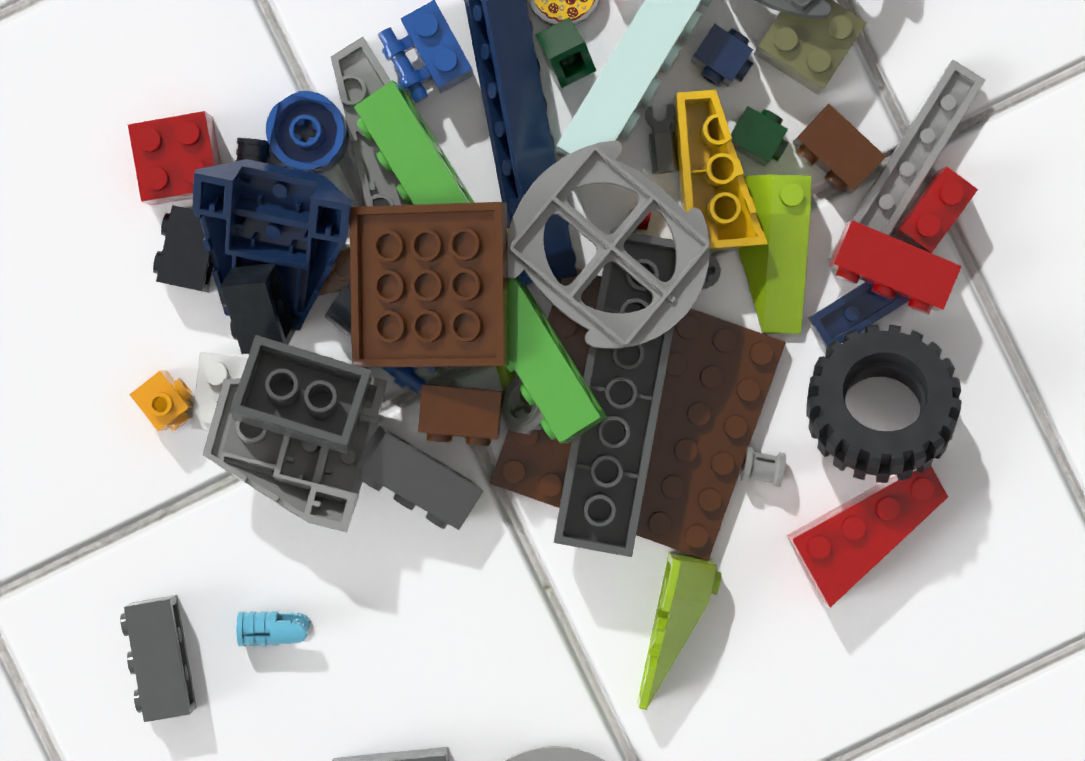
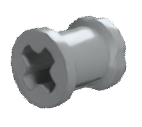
[741,447,786,487]

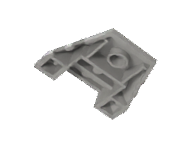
[202,377,387,533]

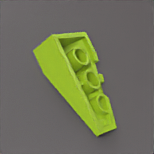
[738,174,812,334]
[637,552,722,710]

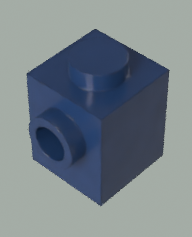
[690,23,754,87]

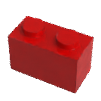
[892,166,978,253]

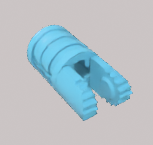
[236,611,311,647]

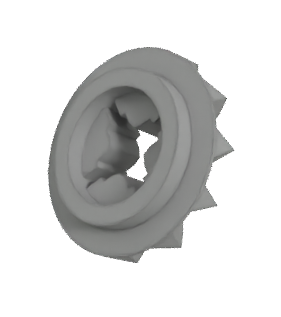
[502,375,544,435]

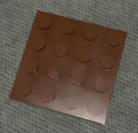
[350,202,509,367]

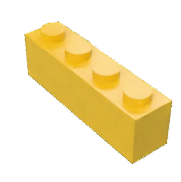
[673,89,768,251]

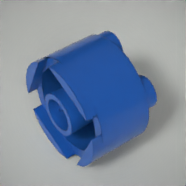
[266,91,349,174]

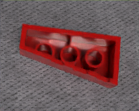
[786,466,948,608]

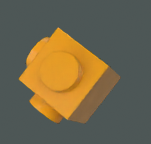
[129,370,194,432]

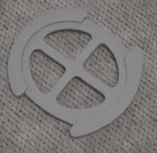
[507,141,710,349]

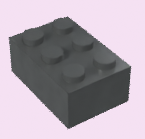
[230,335,372,455]

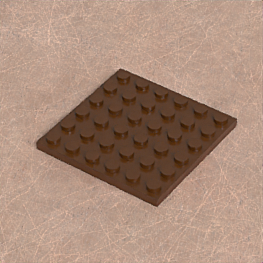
[489,268,786,561]

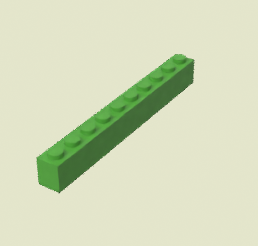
[354,80,608,443]

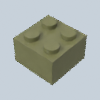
[753,0,867,95]

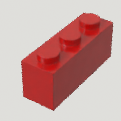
[828,220,962,315]

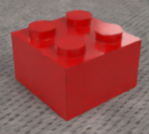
[127,111,221,206]

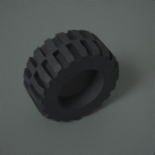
[806,324,962,483]

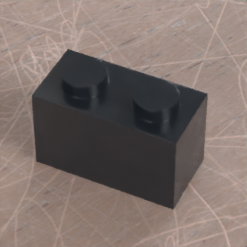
[153,205,214,293]
[219,263,296,354]

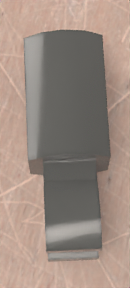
[645,104,679,174]

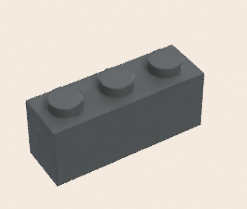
[354,425,484,530]
[120,595,197,722]

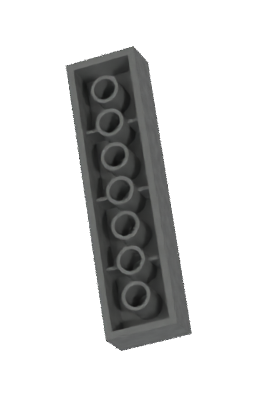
[553,228,676,557]

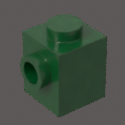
[535,17,597,88]
[731,106,789,167]

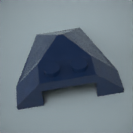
[192,159,352,331]

